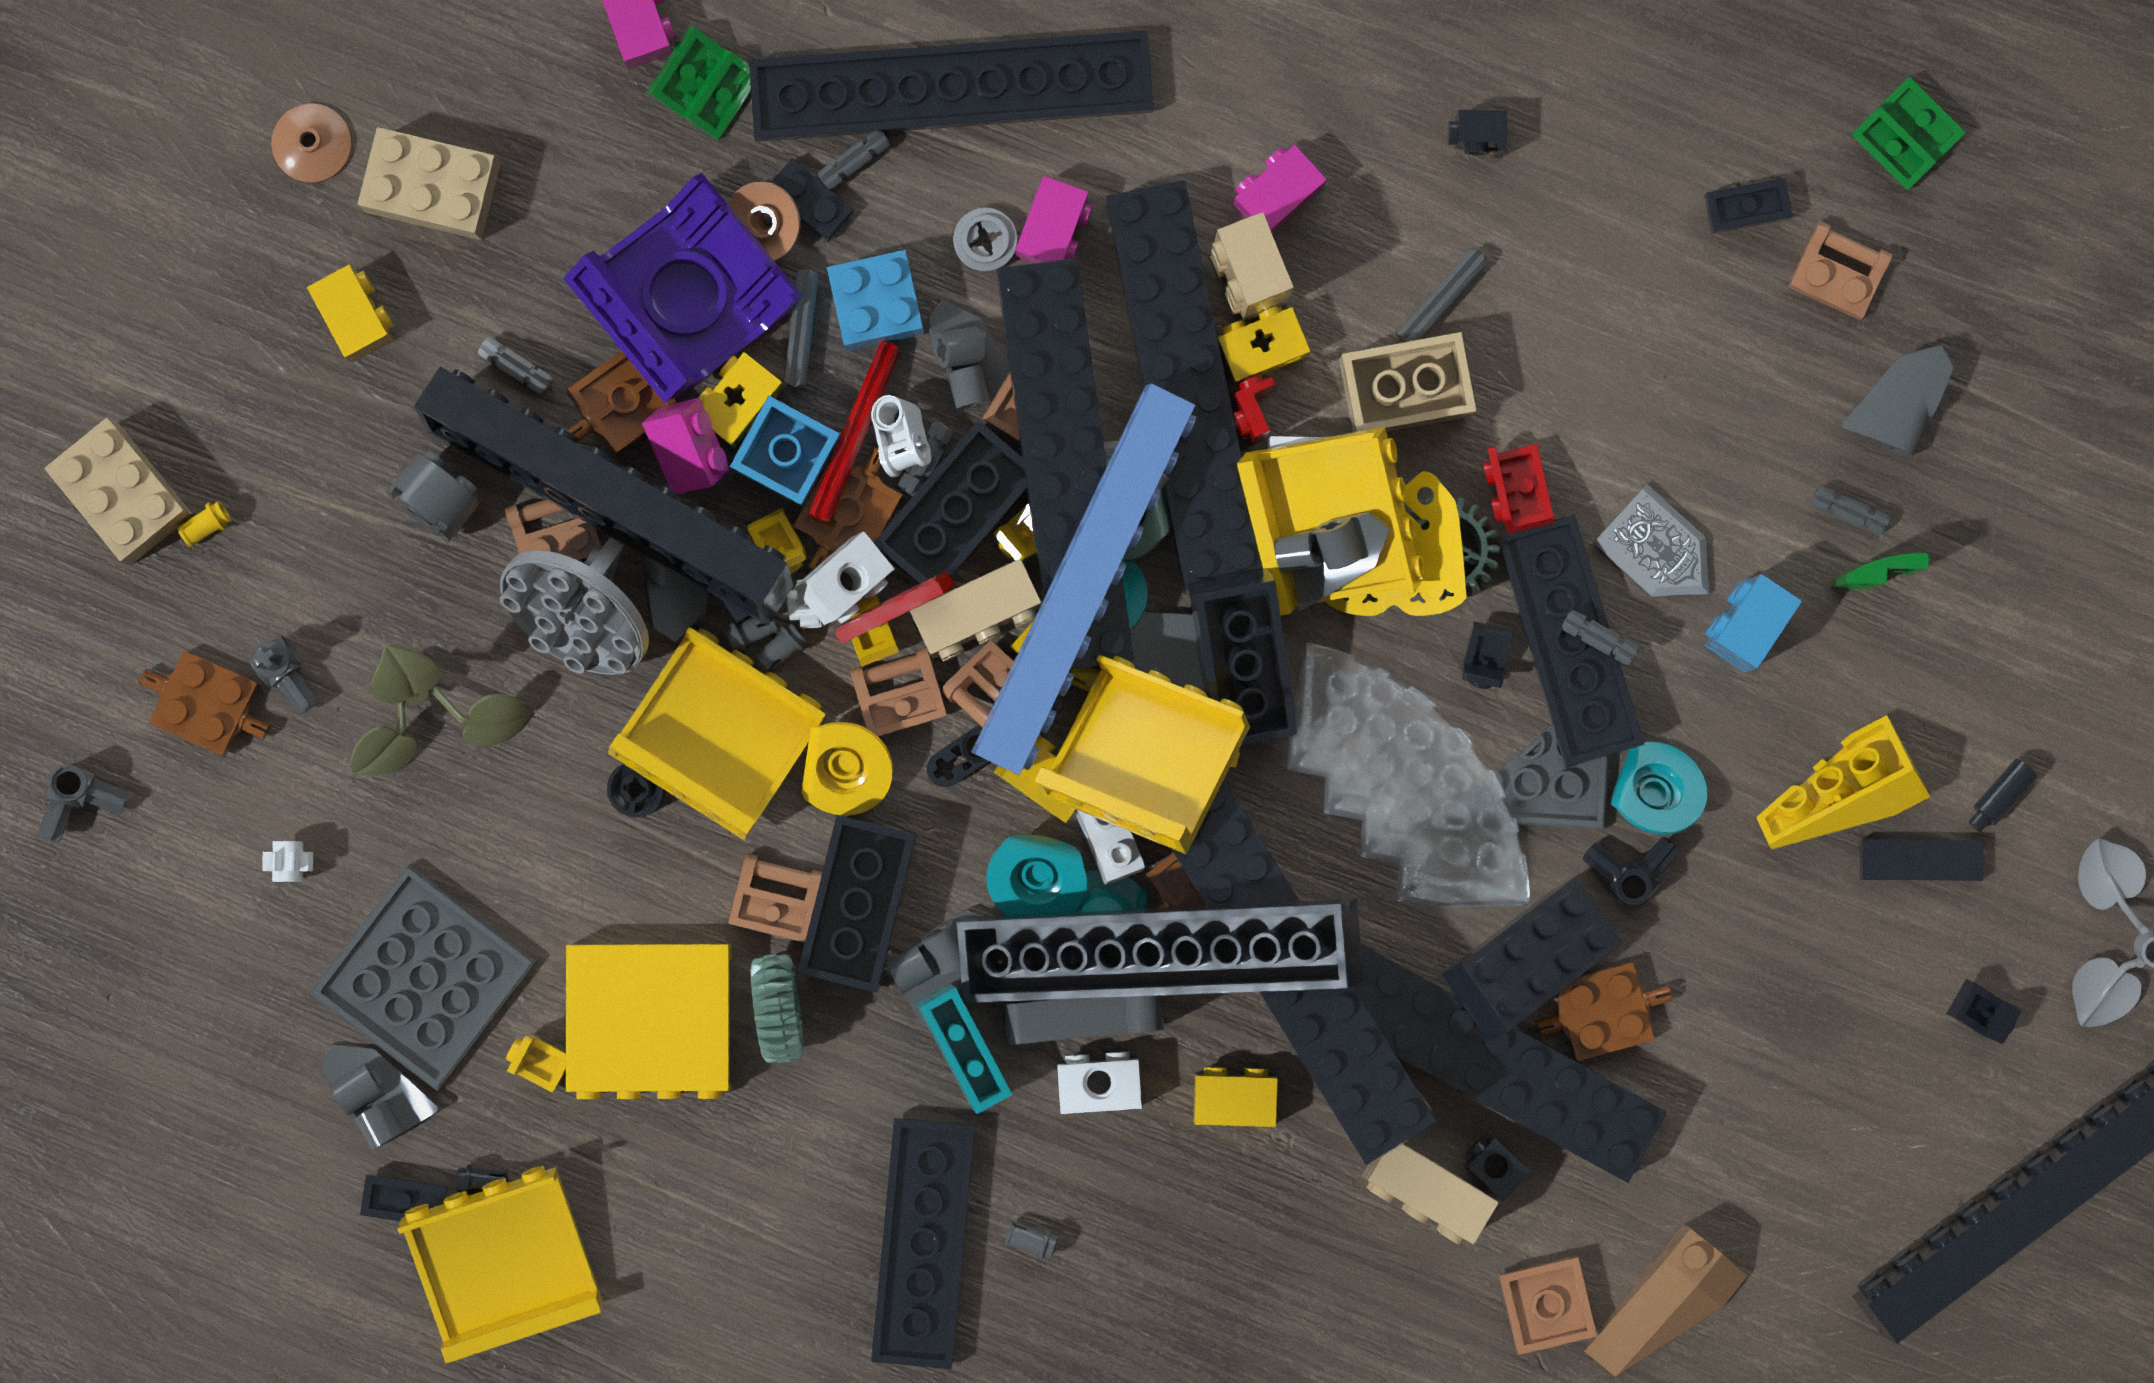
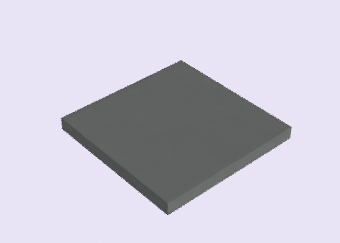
[309,865,537,1091]

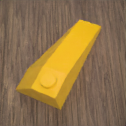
[1756,715,1931,849]

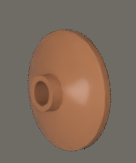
[271,103,352,183]
[728,181,801,260]

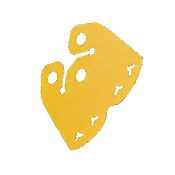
[1325,471,1467,616]

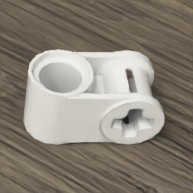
[871,395,932,477]

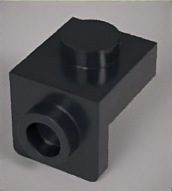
[1462,621,1513,689]
[1946,979,2022,1044]

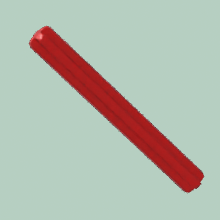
[809,341,900,524]

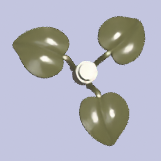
[350,643,531,775]

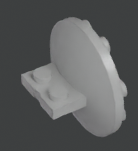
[500,537,649,675]

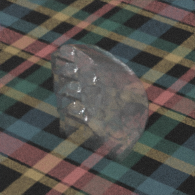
[1287,642,1530,907]

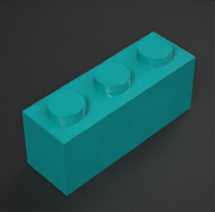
[915,984,1012,1114]

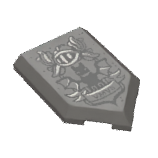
[1593,484,1709,597]

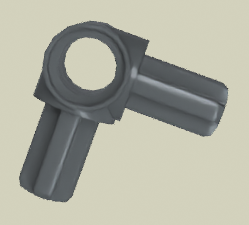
[248,635,317,714]
[38,765,129,842]

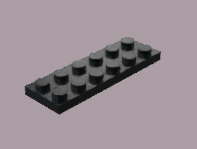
[1497,514,1645,768]
[871,1118,975,1369]

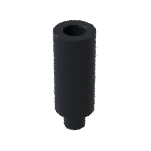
[1968,758,2038,832]

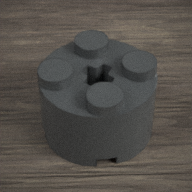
[386,450,480,543]

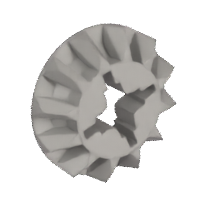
[953,208,1017,272]

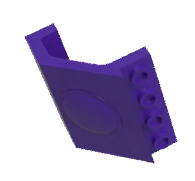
[563,173,803,403]

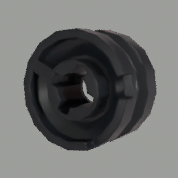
[607,764,666,817]

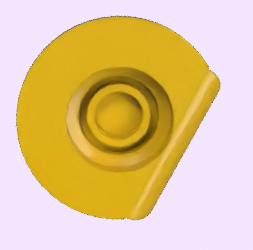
[802,722,893,816]

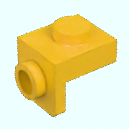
[993,503,1036,562]
[747,507,806,574]
[847,595,899,667]
[506,1034,566,1093]

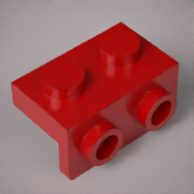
[1232,375,1276,446]
[1483,444,1555,534]

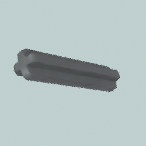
[1397,248,1488,343]
[784,269,819,388]

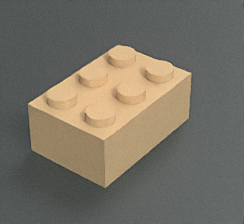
[357,127,501,241]
[1209,212,1294,322]
[1339,332,1476,433]
[44,417,194,565]
[910,559,1041,662]
[1362,1144,1499,1246]

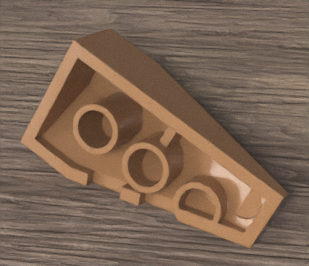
[1583,1224,1747,1377]

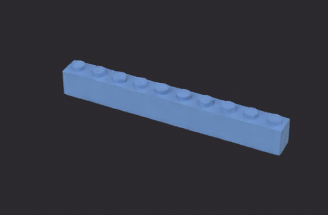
[971,383,1196,775]

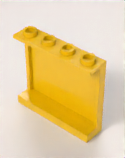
[1237,427,1425,616]
[608,627,825,841]
[1034,655,1250,855]
[566,944,732,1099]
[397,1166,603,1364]

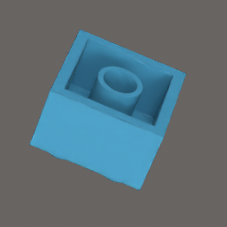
[827,250,924,352]
[730,396,841,508]
[1704,574,1802,673]

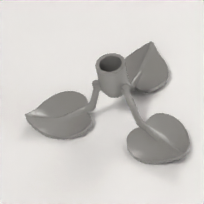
[2072,838,2154,1027]

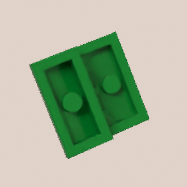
[646,26,751,140]
[1851,76,1966,191]
[1831,553,1929,590]

